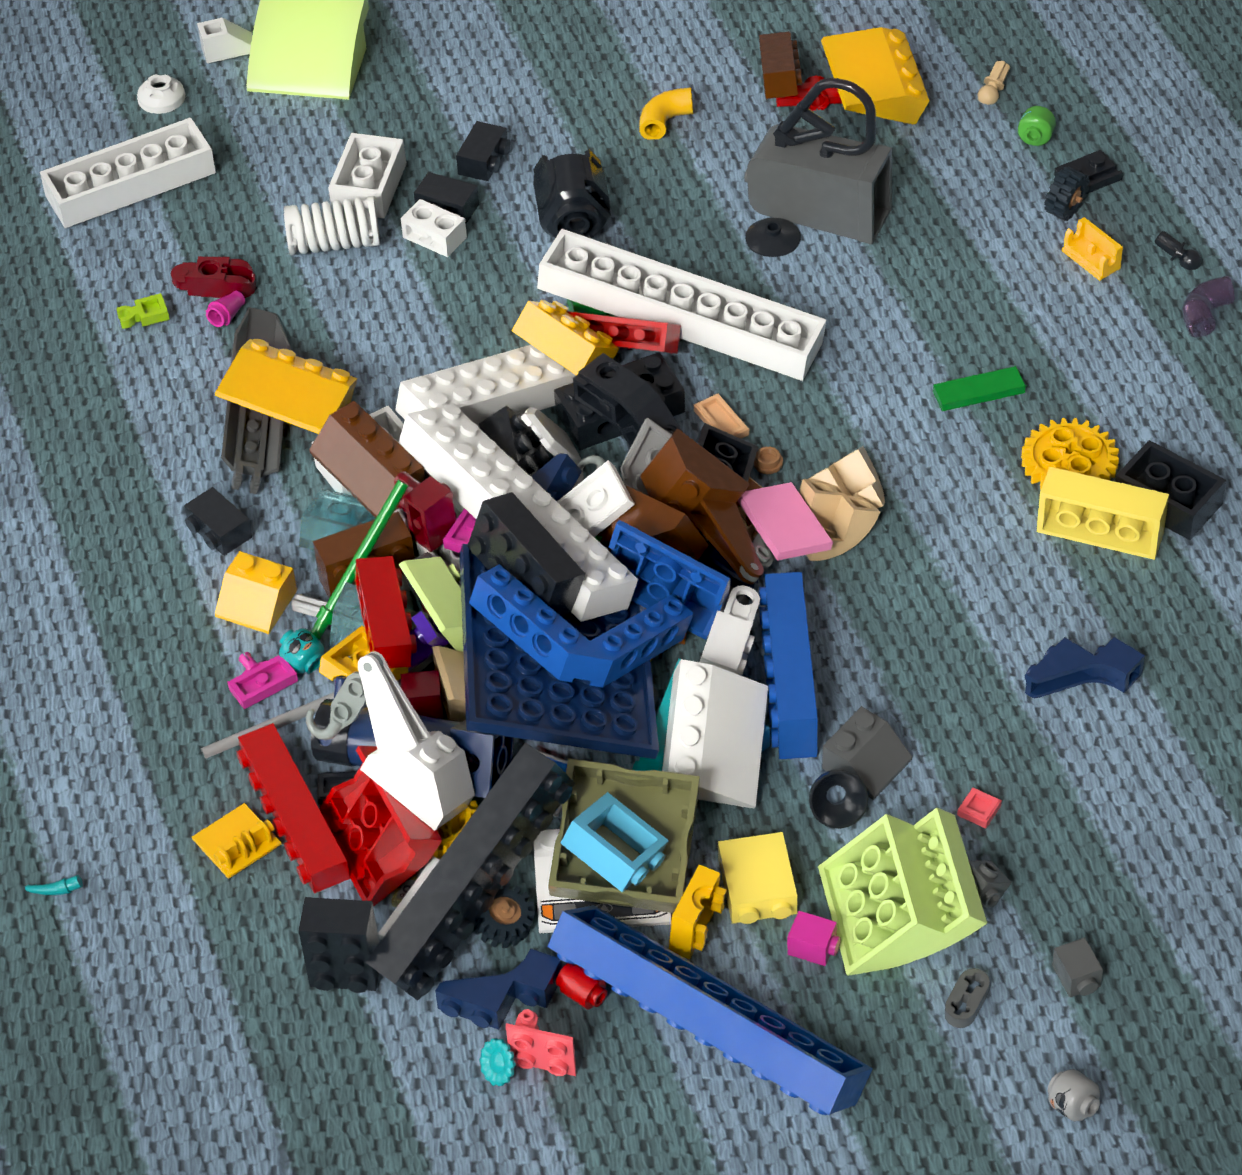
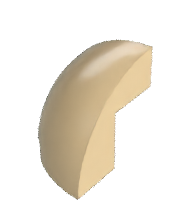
[808,446,885,509]
[799,479,880,561]

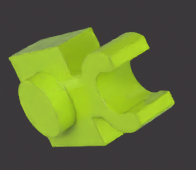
[116,293,170,329]

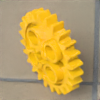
[1021,418,1119,490]

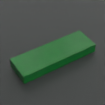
[933,366,1026,411]

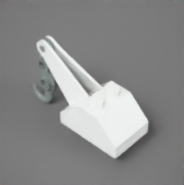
[306,651,475,831]

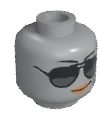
[1048,1069,1100,1122]

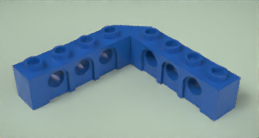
[469,564,694,688]

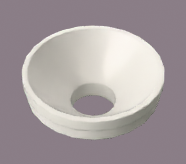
[137,74,186,114]

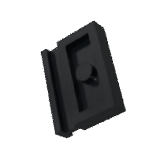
[1054,150,1123,194]

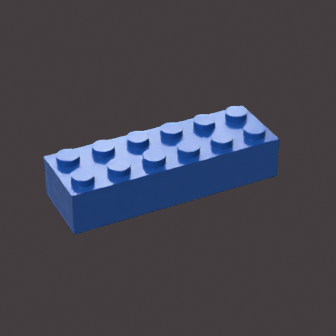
[759,572,818,759]

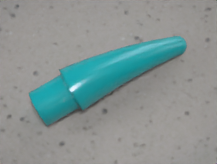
[25,875,83,895]

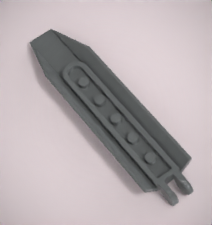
[221,307,290,494]

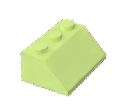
[399,557,463,652]

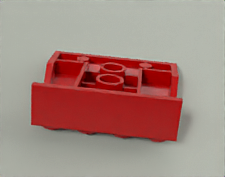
[320,745,442,906]

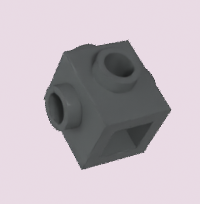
[969,860,1012,908]

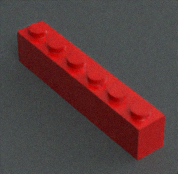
[236,723,350,894]

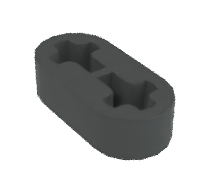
[945,968,990,1028]

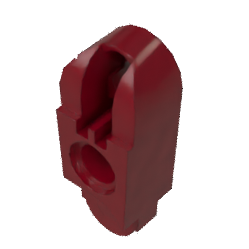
[171,256,257,298]

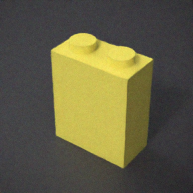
[718,832,797,924]

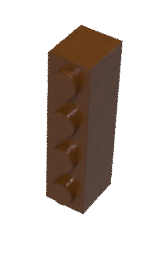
[759,31,802,99]

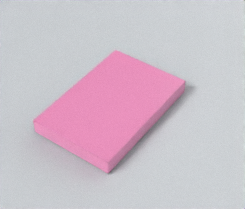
[737,482,833,561]

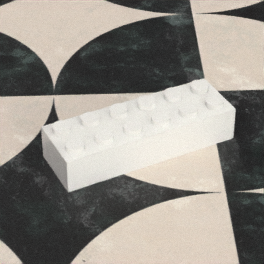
[40,118,216,228]
[395,345,575,428]

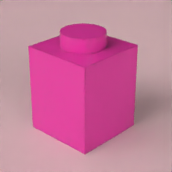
[787,911,841,966]

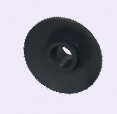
[745,218,801,257]

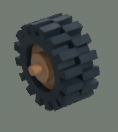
[1044,166,1090,221]
[474,883,535,948]

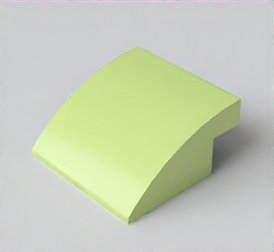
[247,0,369,100]
[818,808,987,976]

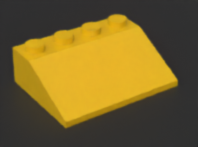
[821,27,930,125]
[215,339,357,434]

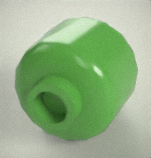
[1018,106,1056,146]

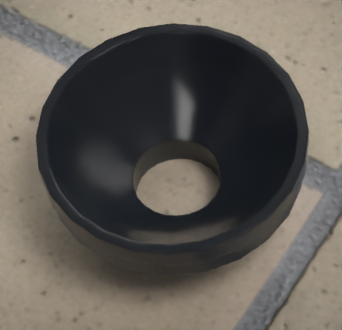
[809,769,868,829]

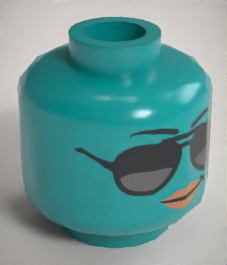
[279,628,325,674]

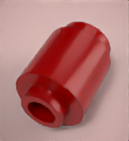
[556,963,607,1010]

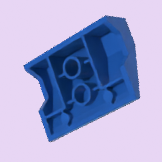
[609,520,730,640]

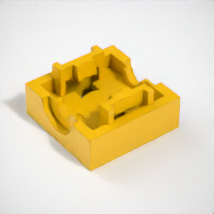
[319,626,409,704]
[669,865,727,959]

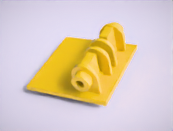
[192,803,282,879]

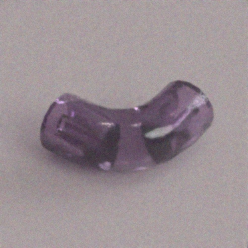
[1182,276,1235,338]

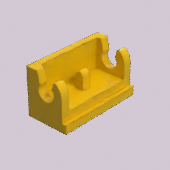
[1061,217,1123,281]

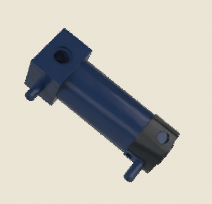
[311,675,514,798]

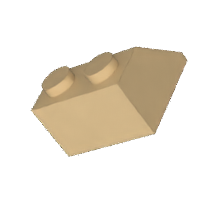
[432,646,466,722]

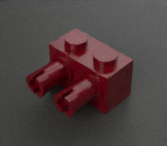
[394,471,457,552]

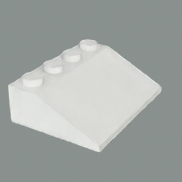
[662,659,768,809]

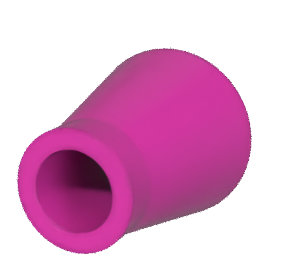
[206,291,245,327]

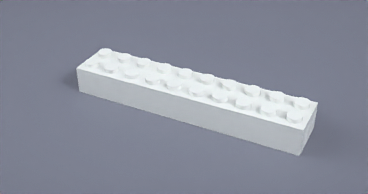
[537,229,827,381]
[398,404,638,622]

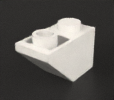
[197,18,253,63]

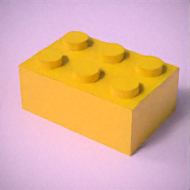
[512,299,619,375]

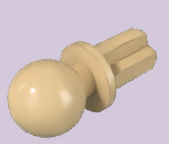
[977,60,1010,105]

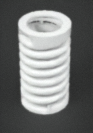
[284,196,380,256]

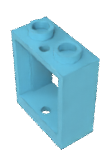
[560,792,669,892]

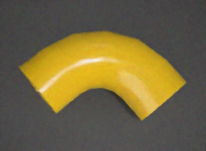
[639,87,693,140]

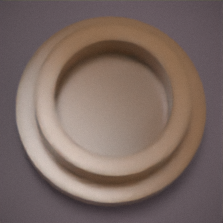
[753,447,783,474]

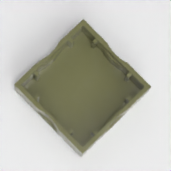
[548,758,700,913]

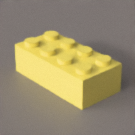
[1037,467,1169,560]

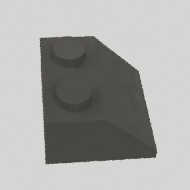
[822,706,912,800]

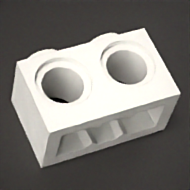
[401,199,467,257]

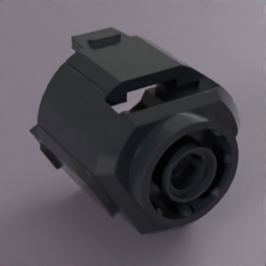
[533,149,611,238]

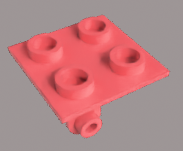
[506,1009,577,1076]

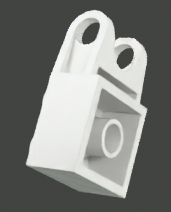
[700,586,760,676]

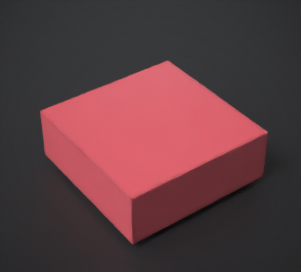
[957,787,1002,828]

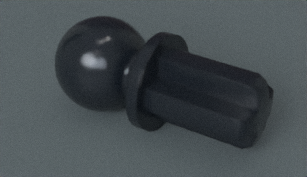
[1155,231,1202,270]

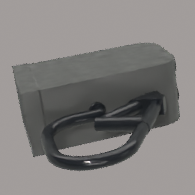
[744,78,892,244]

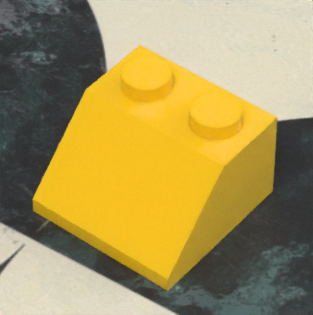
[215,551,297,634]

